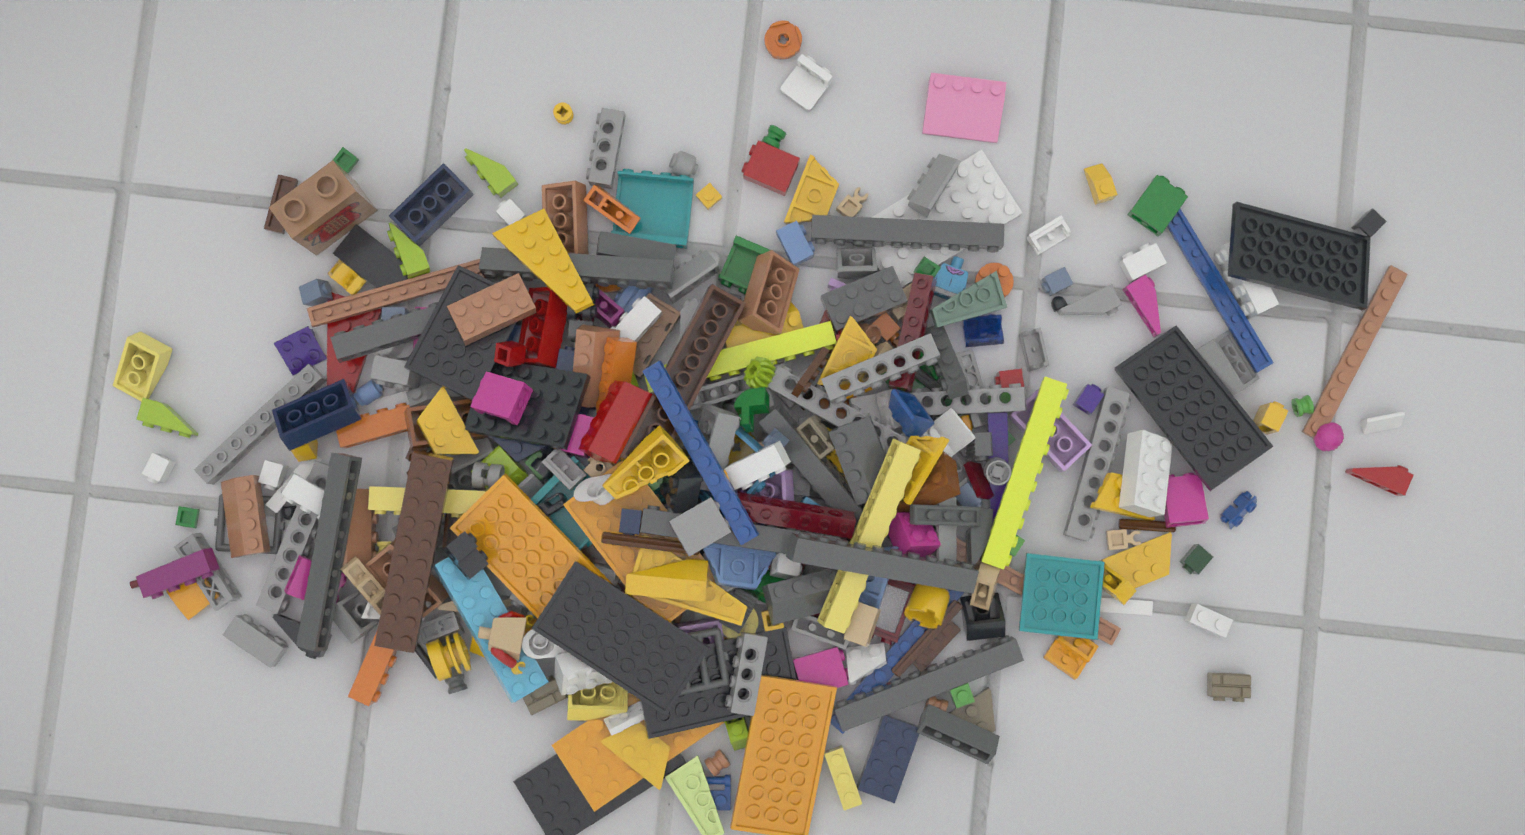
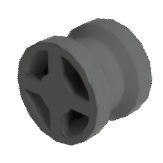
[445,674,468,694]

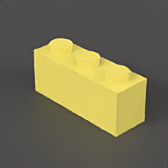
[824,745,862,811]

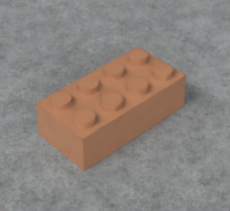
[447,273,536,346]

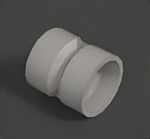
[983,457,1011,485]
[472,462,505,488]

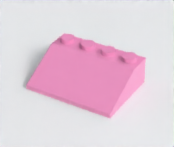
[922,73,1007,143]

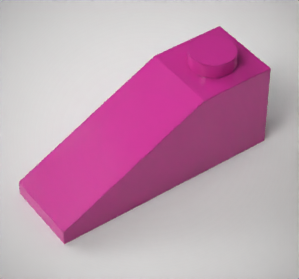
[1122,274,1161,337]

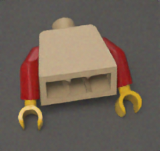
[478,611,533,675]

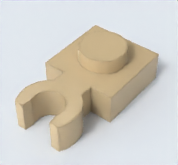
[836,187,868,217]
[1106,529,1141,550]

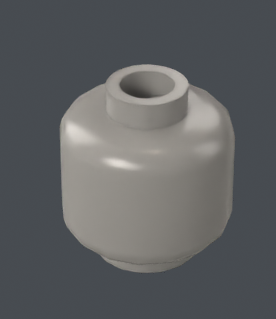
[669,151,698,177]

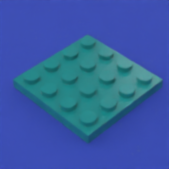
[1019,553,1105,640]

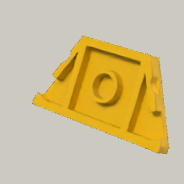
[784,154,839,224]
[817,316,877,385]
[417,387,479,455]
[903,436,949,505]
[1090,472,1155,521]
[1101,532,1172,588]
[601,722,670,790]

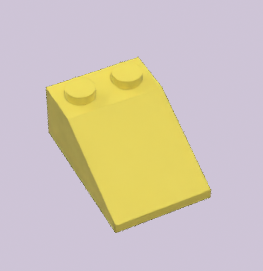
[112,331,173,402]
[567,682,628,721]

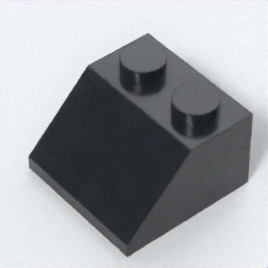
[960,593,1005,641]

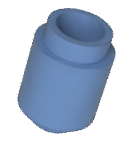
[353,380,384,406]

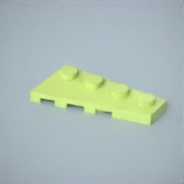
[665,755,725,835]

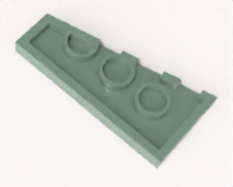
[930,271,1007,328]

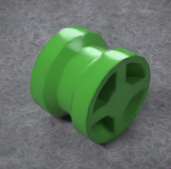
[1291,395,1314,417]

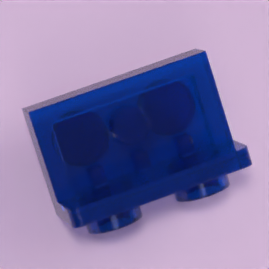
[962,314,1004,347]

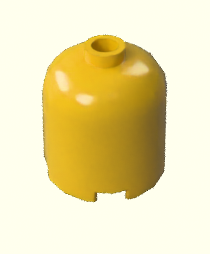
[904,584,950,629]

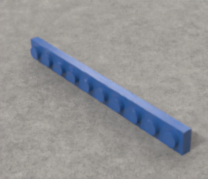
[1167,208,1274,373]
[642,361,760,545]
[830,589,964,734]

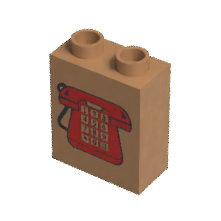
[269,160,378,256]

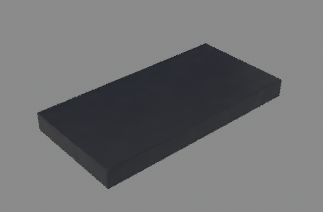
[333,224,408,288]

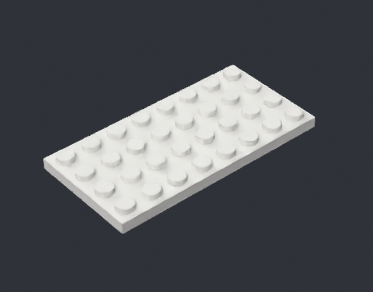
[864,150,1022,288]

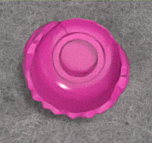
[1313,422,1344,451]

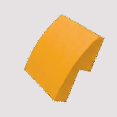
[166,578,220,620]
[1043,635,1099,680]

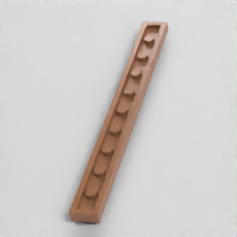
[307,259,486,328]
[1302,265,1408,439]
[956,538,1121,646]

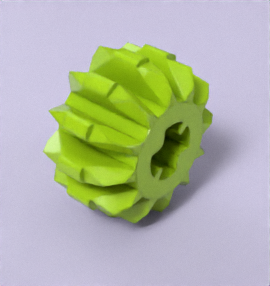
[743,356,776,388]

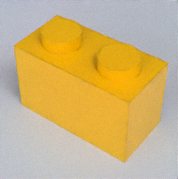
[1253,401,1288,435]

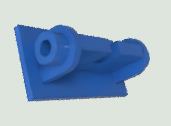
[1220,491,1257,530]

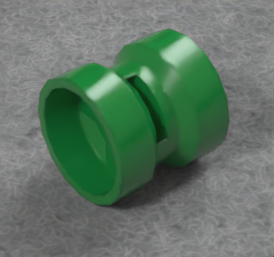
[761,125,787,149]

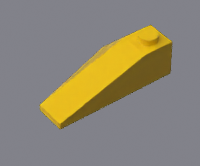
[725,301,803,348]
[602,425,690,499]
[625,559,708,602]

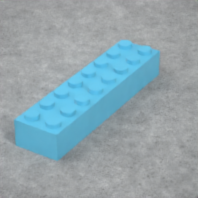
[433,557,548,703]

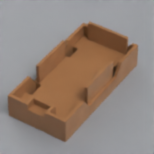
[633,293,680,379]

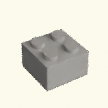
[370,356,421,391]

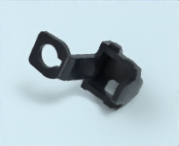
[537,492,568,524]

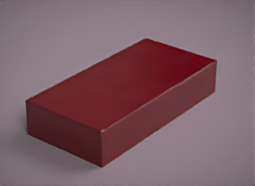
[963,461,994,500]

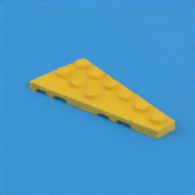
[492,208,594,313]
[633,533,747,626]

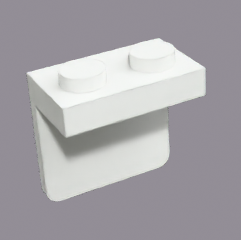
[781,54,832,111]

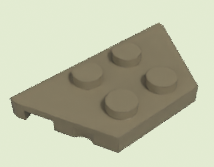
[949,687,995,733]

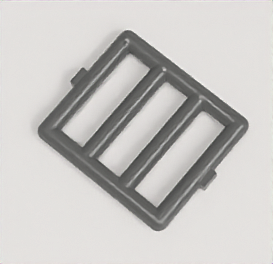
[214,494,285,554]
[679,627,730,696]

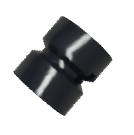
[531,447,555,481]

